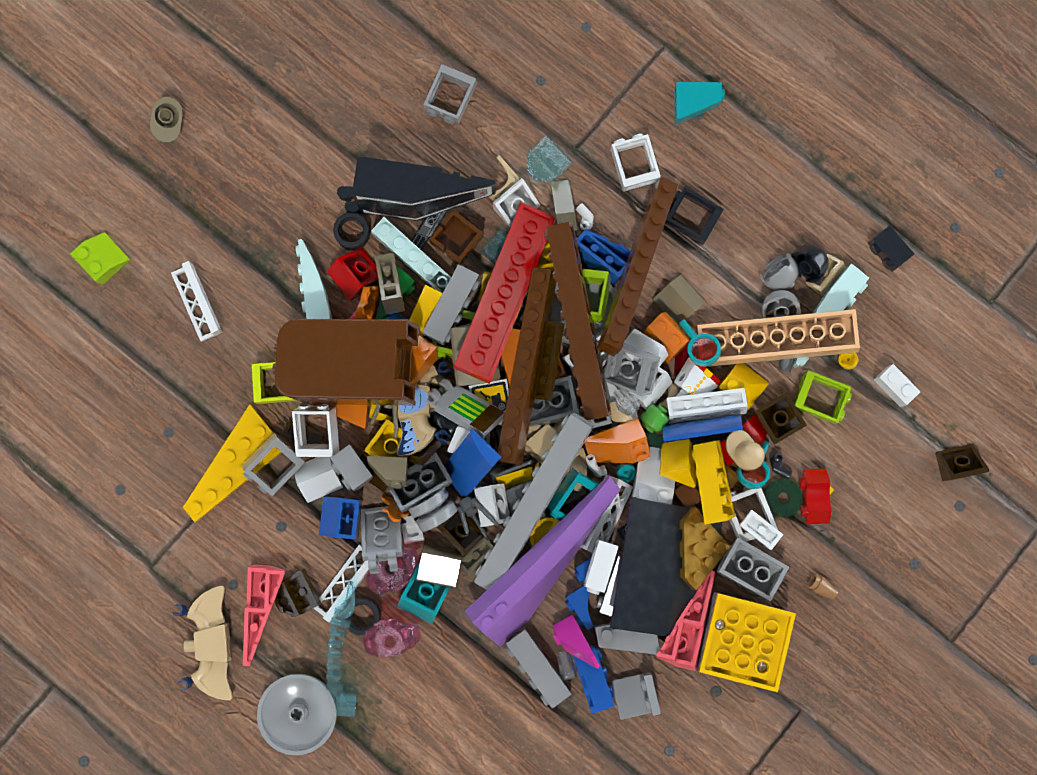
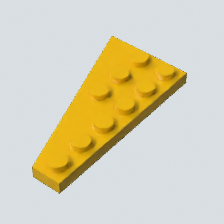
[183,404,282,522]

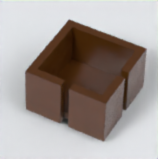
[429,210,483,265]

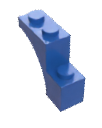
[565,556,594,631]

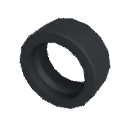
[333,212,371,250]
[343,598,381,635]

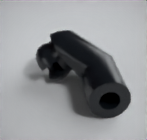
[770,453,792,480]

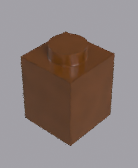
[673,482,701,508]

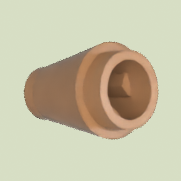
[807,574,838,600]

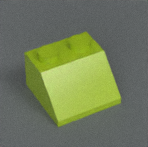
[70,232,130,285]

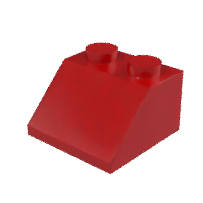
[327,247,379,301]

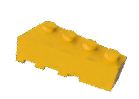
[692,440,735,524]

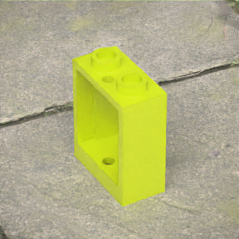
[252,362,297,404]

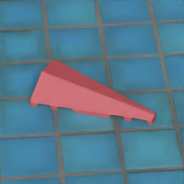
[243,565,285,666]
[656,571,716,671]

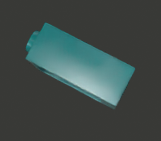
[547,468,599,520]

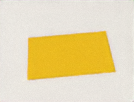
[496,467,533,489]

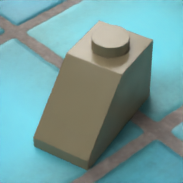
[367,456,408,489]

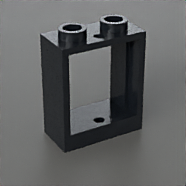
[665,187,724,245]

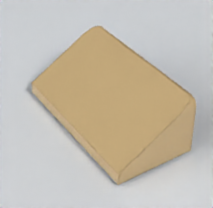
[806,254,846,296]

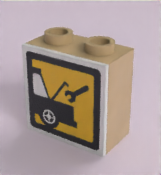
[469,379,509,411]

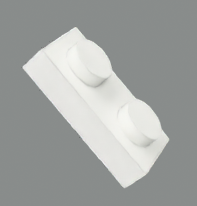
[739,510,783,550]

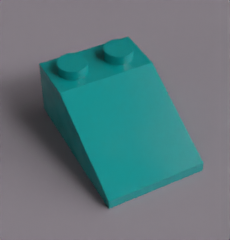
[397,560,460,624]

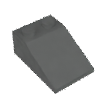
[529,376,585,427]

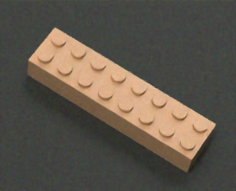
[697,309,860,367]

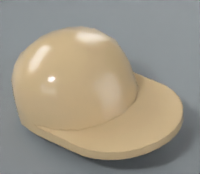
[726,430,765,470]

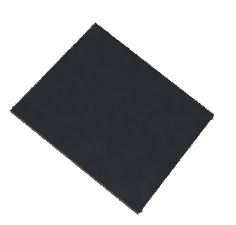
[610,497,722,636]

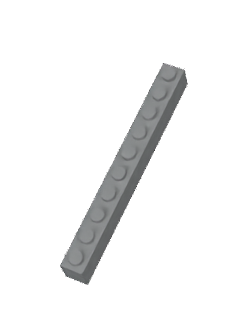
[474,413,594,590]

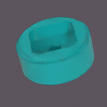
[616,463,636,483]

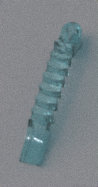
[326,581,357,717]

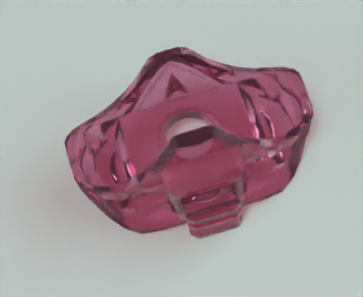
[366,548,421,595]
[363,618,421,657]

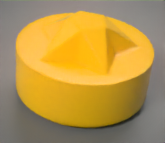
[838,353,859,369]

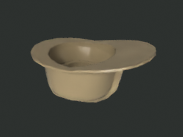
[150,97,182,142]

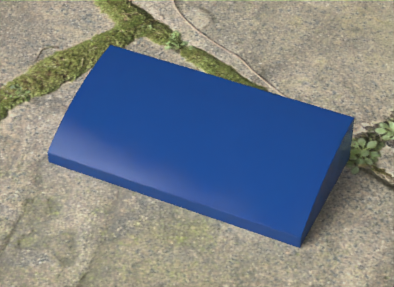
[663,414,743,442]
[445,430,501,498]

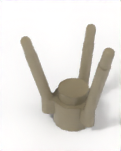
[370,405,398,438]

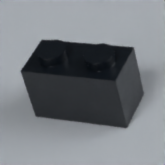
[868,225,914,272]

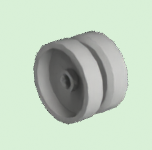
[408,488,458,532]

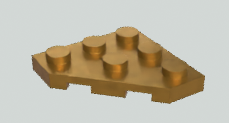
[680,507,730,590]

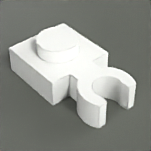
[401,516,424,544]

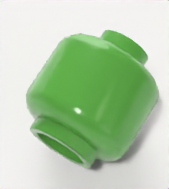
[640,404,669,433]

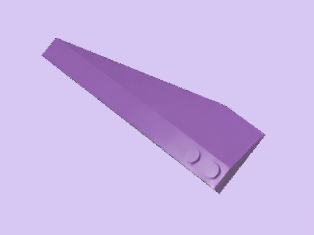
[465,476,621,647]

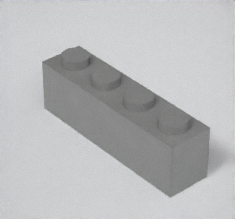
[422,264,481,346]
[505,628,571,708]

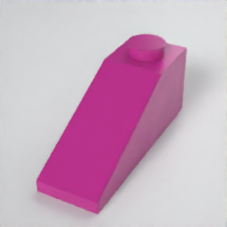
[552,615,600,668]

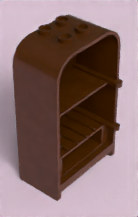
[272,319,420,406]

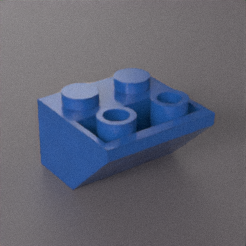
[319,497,362,539]

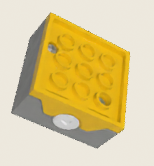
[696,592,796,692]

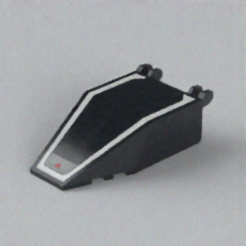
[337,157,496,221]

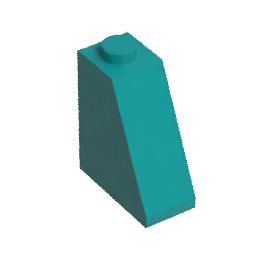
[674,82,725,124]

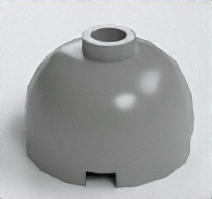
[759,253,799,291]
[762,290,801,318]

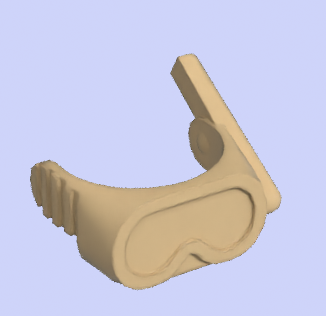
[489,155,520,201]

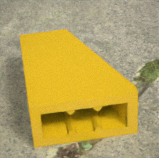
[409,285,443,339]

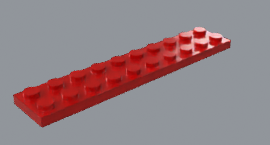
[453,202,555,384]

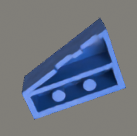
[576,230,631,287]
[572,645,615,714]

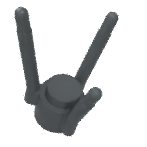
[490,460,532,484]
[457,496,499,538]

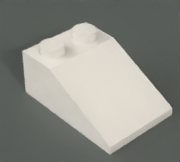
[603,355,672,409]
[631,446,675,505]

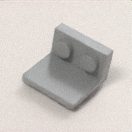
[612,672,661,720]

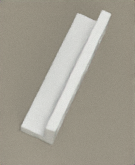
[171,261,223,342]
[667,388,748,424]
[581,475,633,553]
[314,544,370,622]

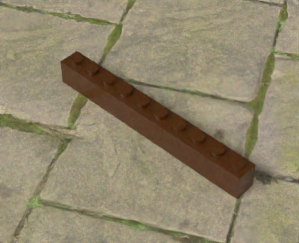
[596,177,678,357]
[545,222,612,420]
[497,268,557,466]

